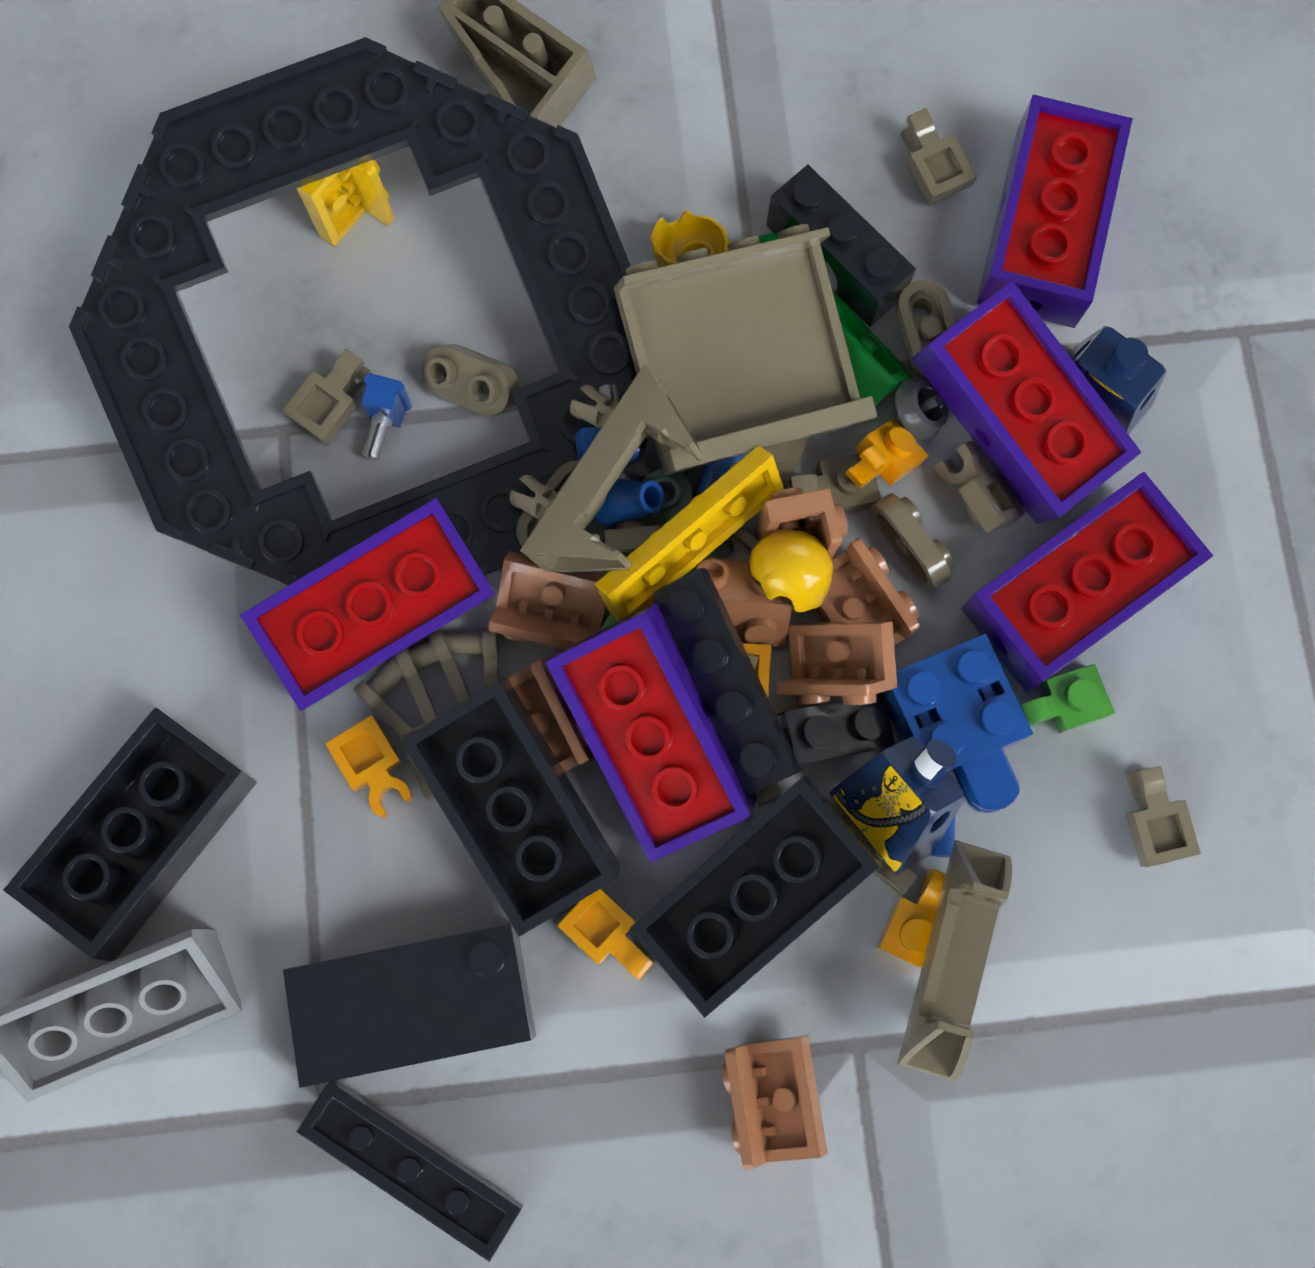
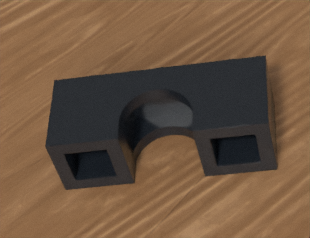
[766,164,916,327]

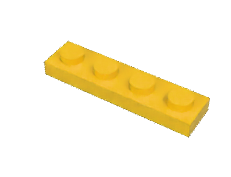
[594,445,784,621]

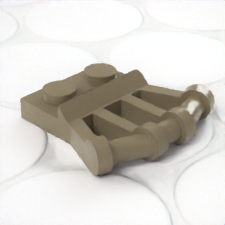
[353,627,500,801]

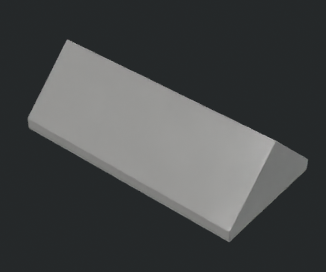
[0,929,242,1102]

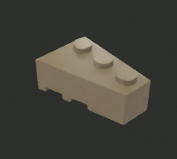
[439,0,596,128]

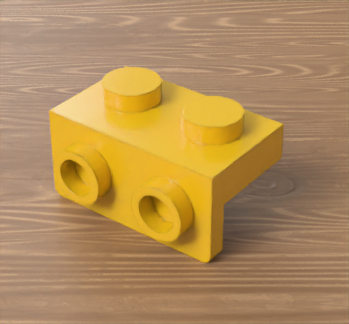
[297,159,395,247]

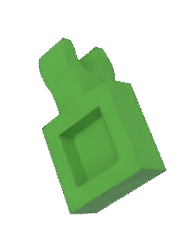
[1020,663,1115,734]

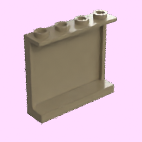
[613,224,877,476]

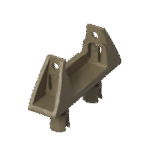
[510,365,704,572]
[897,840,1012,1082]

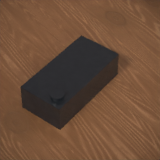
[400,677,621,937]
[3,707,257,961]
[630,775,881,1018]
[283,924,536,1088]

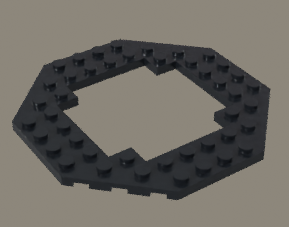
[69,37,637,586]

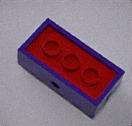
[976,94,1133,328]
[912,280,1142,524]
[961,471,1214,693]
[240,498,496,712]
[545,603,757,863]

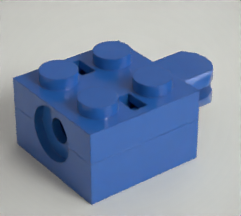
[879,633,1033,813]

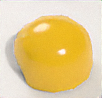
[650,210,730,268]
[749,529,833,612]

